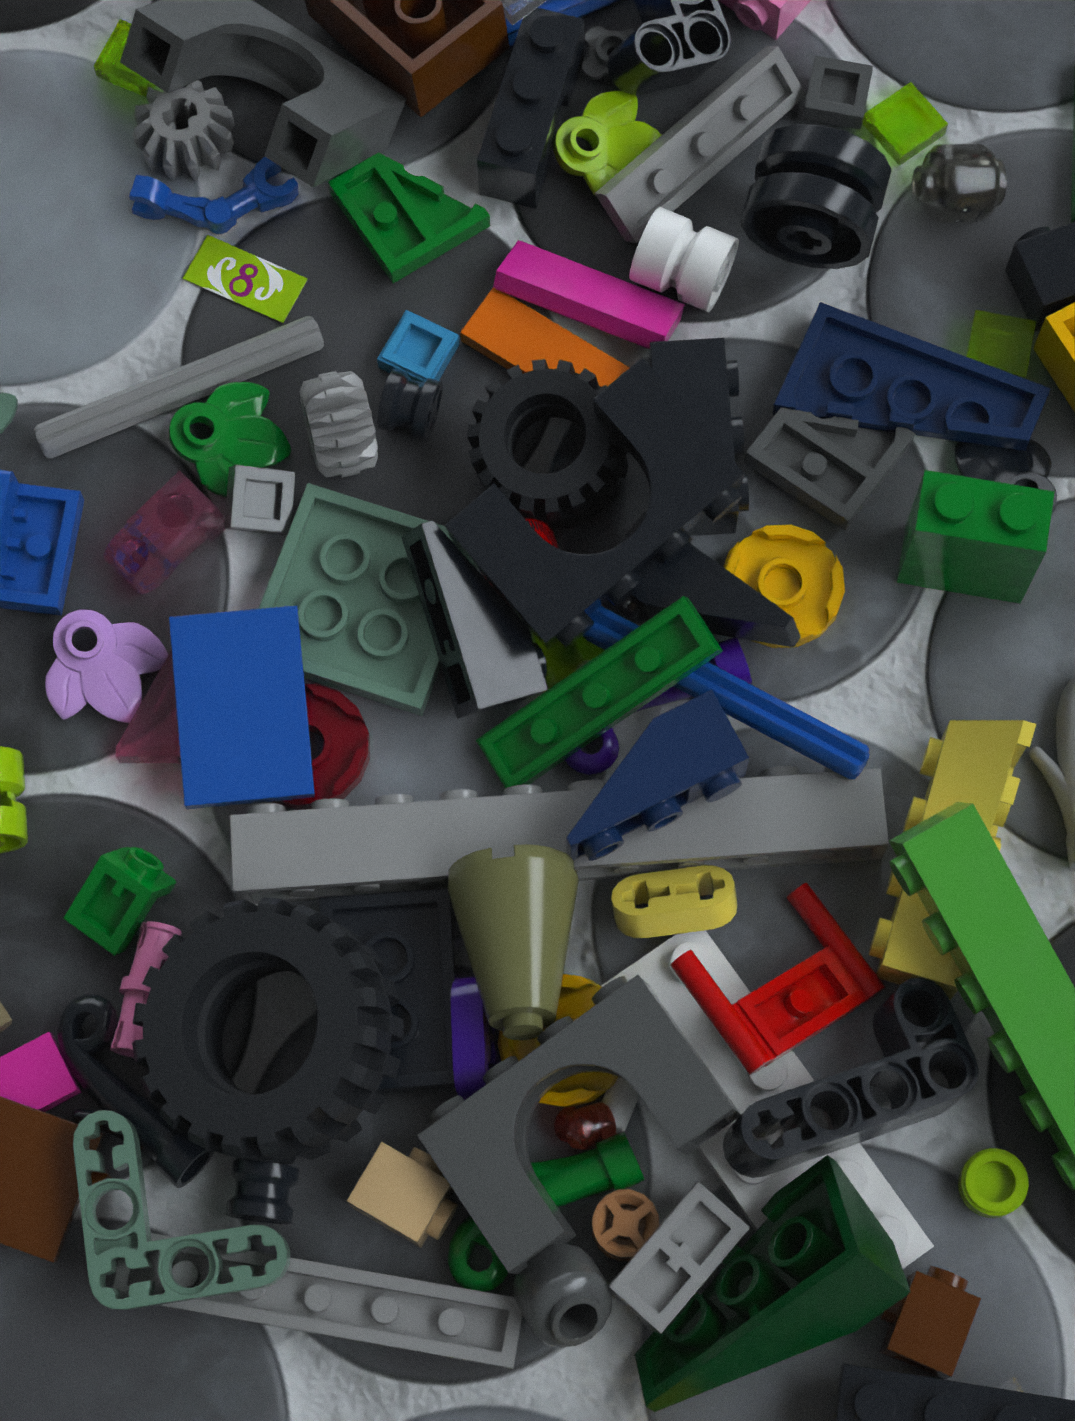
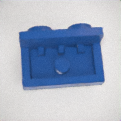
[0,470,85,616]

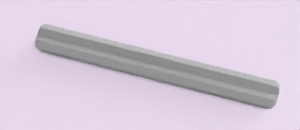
[34,316,324,458]

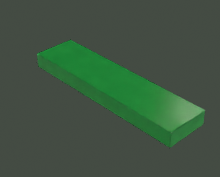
[476,596,723,789]

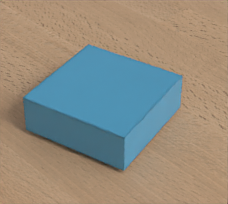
[377,310,460,382]

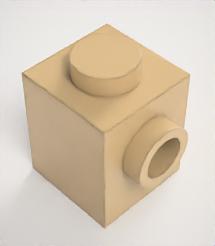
[347,1141,458,1248]

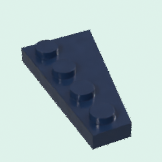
[773,302,1051,451]

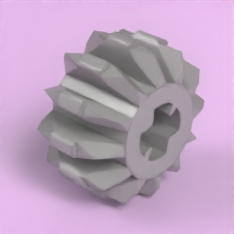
[133,80,235,181]
[299,371,378,478]

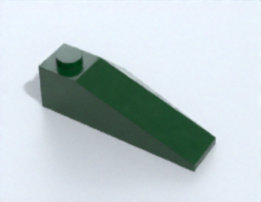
[634,1155,911,1412]

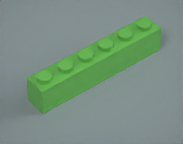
[889,802,1075,1191]

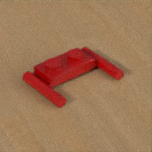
[670,883,886,1075]

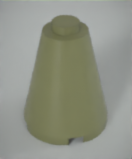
[448,844,579,1040]

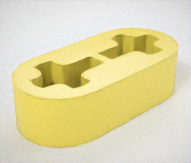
[611,865,737,938]

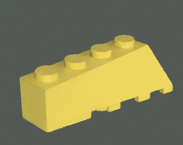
[869,720,1036,1000]

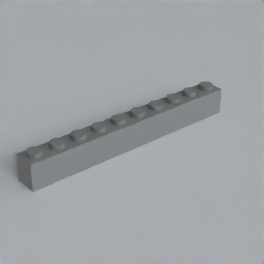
[230,766,889,905]

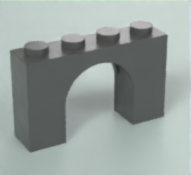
[120,0,407,187]
[417,975,741,1275]

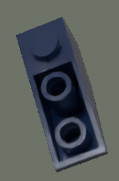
[566,690,749,861]

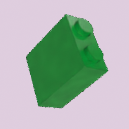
[897,470,1055,604]

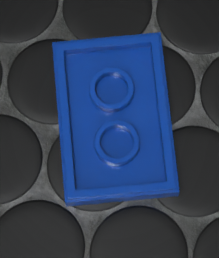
[169,605,315,810]

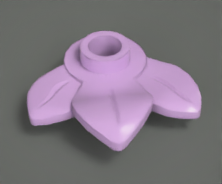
[45,609,170,724]

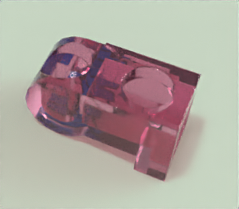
[103,471,226,594]

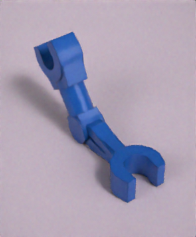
[129,157,299,234]

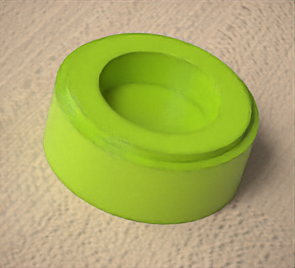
[958,1148,1029,1218]

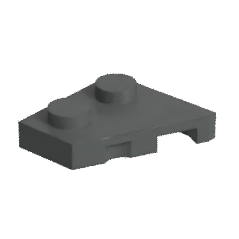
[744,407,915,531]

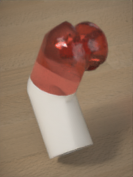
[554,1077,640,1150]

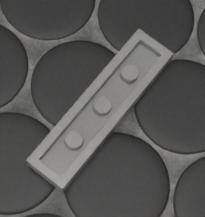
[594,46,807,243]

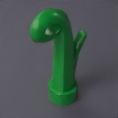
[448,1131,645,1292]

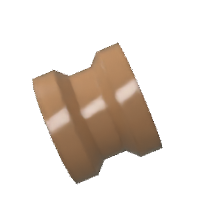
[592,1189,659,1262]

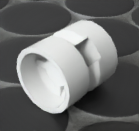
[629,207,739,312]

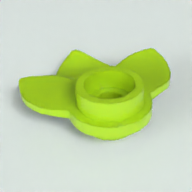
[553,91,662,196]

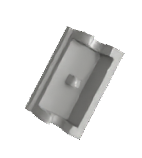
[608,1181,750,1333]

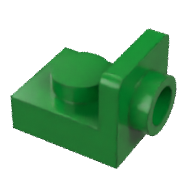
[63,847,177,956]

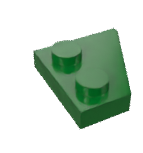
[328,152,490,284]

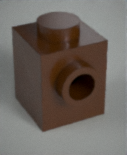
[879,1266,981,1380]

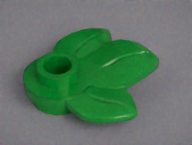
[168,382,292,498]

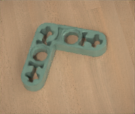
[73,1110,290,1310]

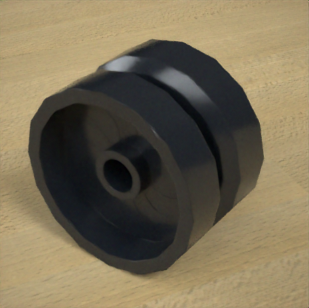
[741,124,892,269]

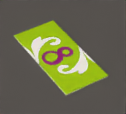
[182,235,308,323]

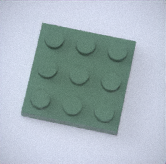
[258,483,477,716]

